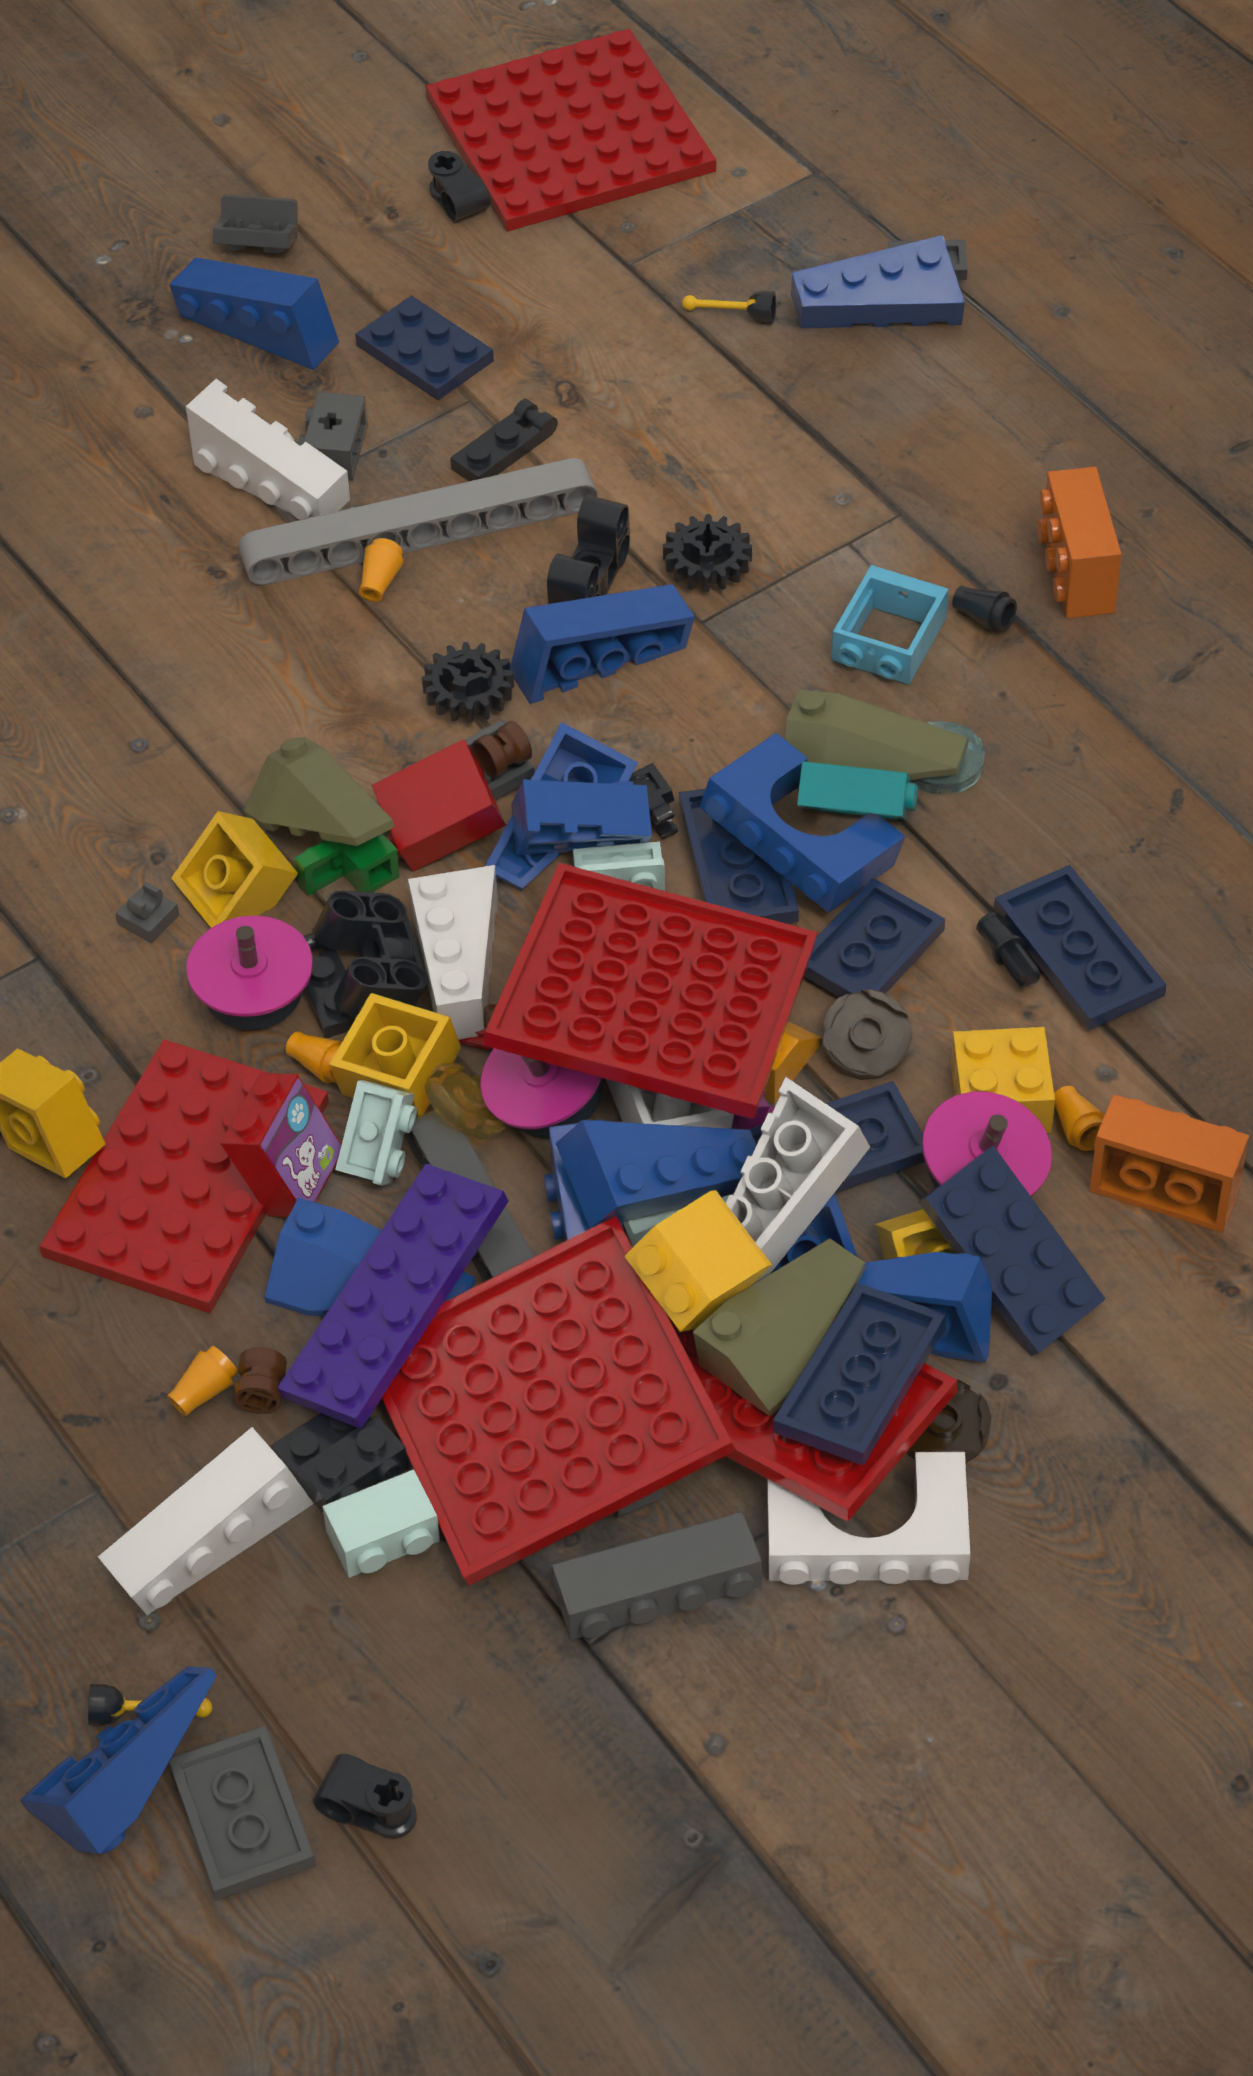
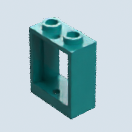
[797,761,918,820]

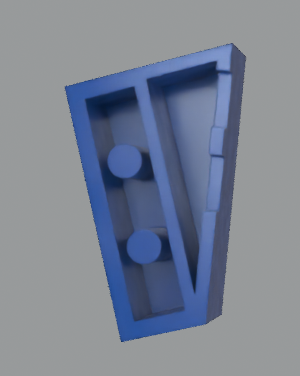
[511,779,652,855]

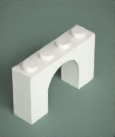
[767,1452,970,1585]

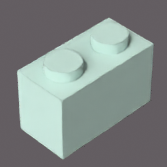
[322,1469,440,1578]

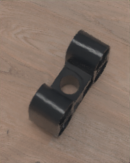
[547,495,630,604]
[314,890,428,1017]

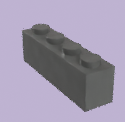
[552,1512,762,1640]

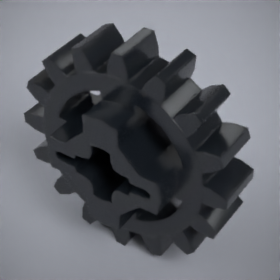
[663,514,752,592]
[422,642,514,723]

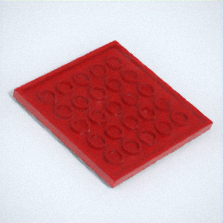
[425,28,716,232]
[483,863,818,1119]
[382,1216,736,1586]

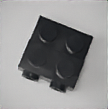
[271,1413,408,1515]

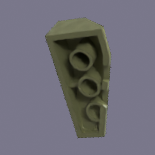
[784,689,969,788]
[244,737,395,846]
[693,1238,866,1416]

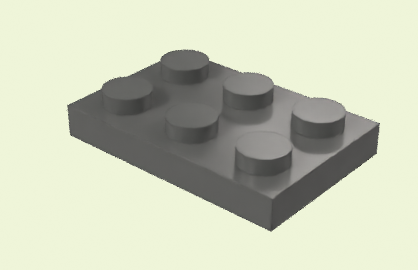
[169,1725,316,1901]

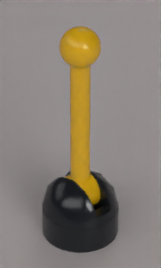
[682,291,776,323]
[88,1684,212,1725]

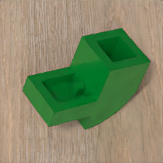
[294,834,399,896]

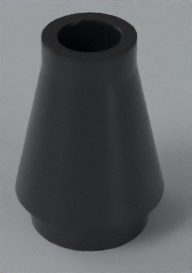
[952,586,1017,632]

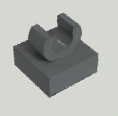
[116,882,179,943]

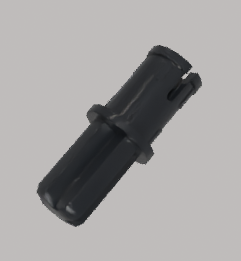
[976,912,1040,988]

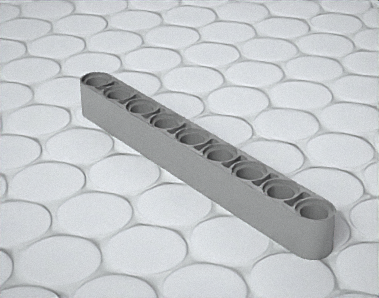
[238,458,598,585]

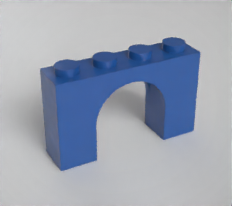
[699,733,906,913]

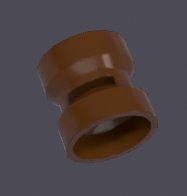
[473,721,532,778]
[233,1347,287,1414]

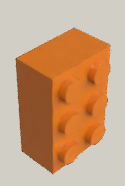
[1037,467,1122,618]
[1089,1094,1249,1233]

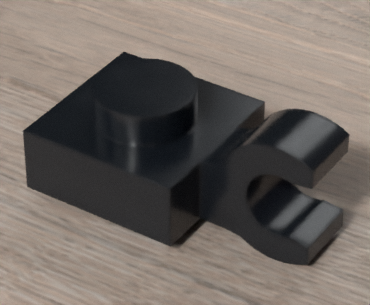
[629,763,678,839]

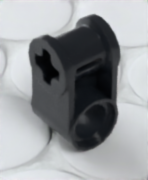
[428,151,490,222]
[313,1754,417,1839]

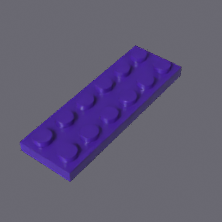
[277,1164,509,1429]

